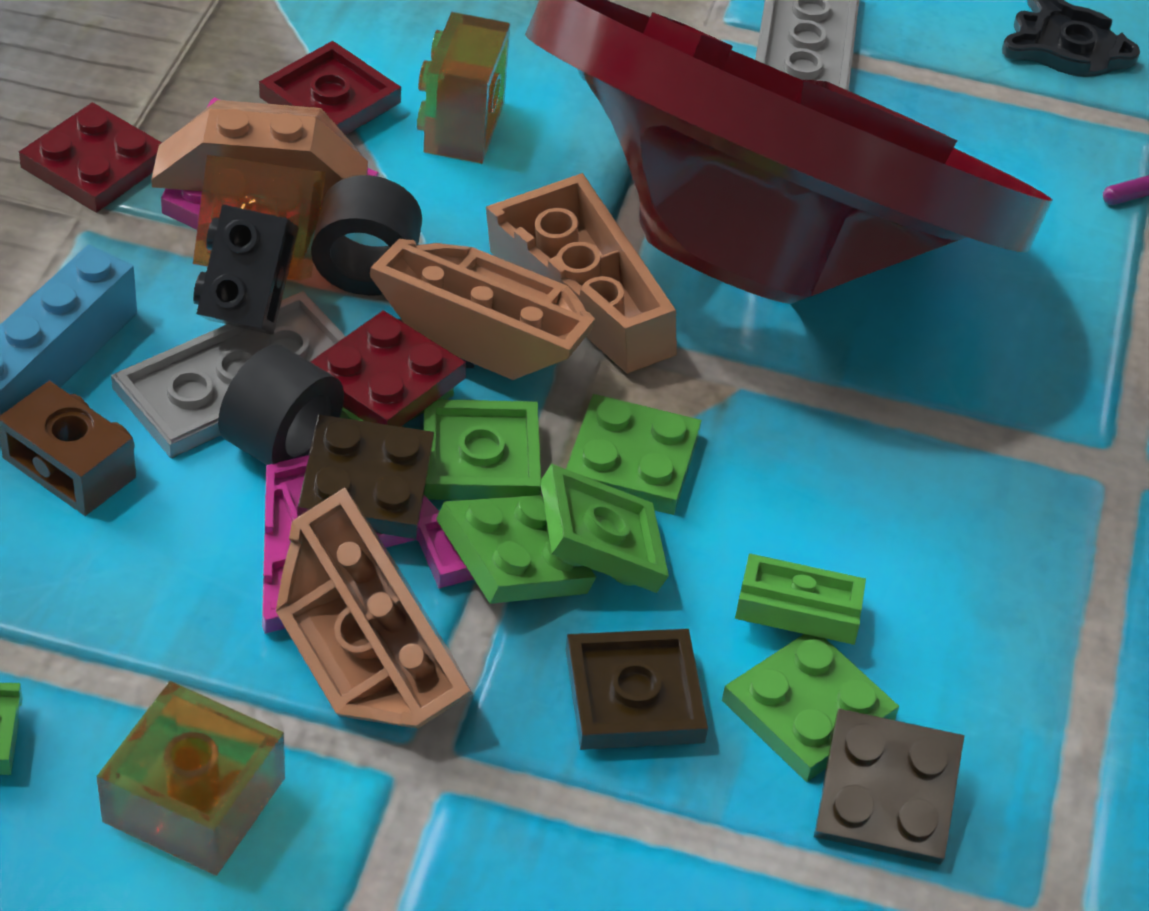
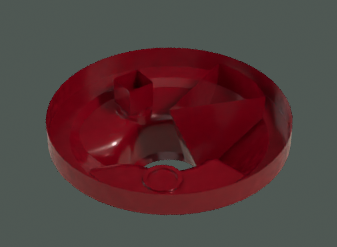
[525,0,1053,304]

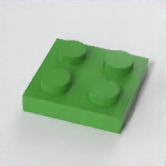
[566,394,702,515]
[423,399,541,500]
[540,464,669,593]
[436,495,596,604]
[722,634,899,782]

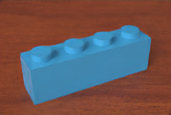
[0,244,137,445]

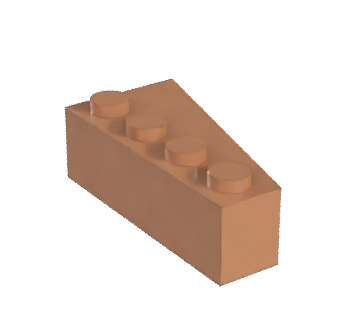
[486,173,677,374]

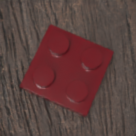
[259,41,401,135]
[19,102,162,213]
[310,310,466,427]

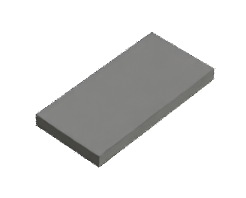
[755,0,859,91]
[111,291,346,458]

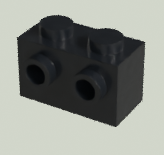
[193,204,299,335]

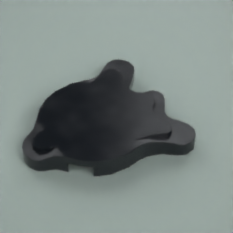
[1002,0,1140,77]

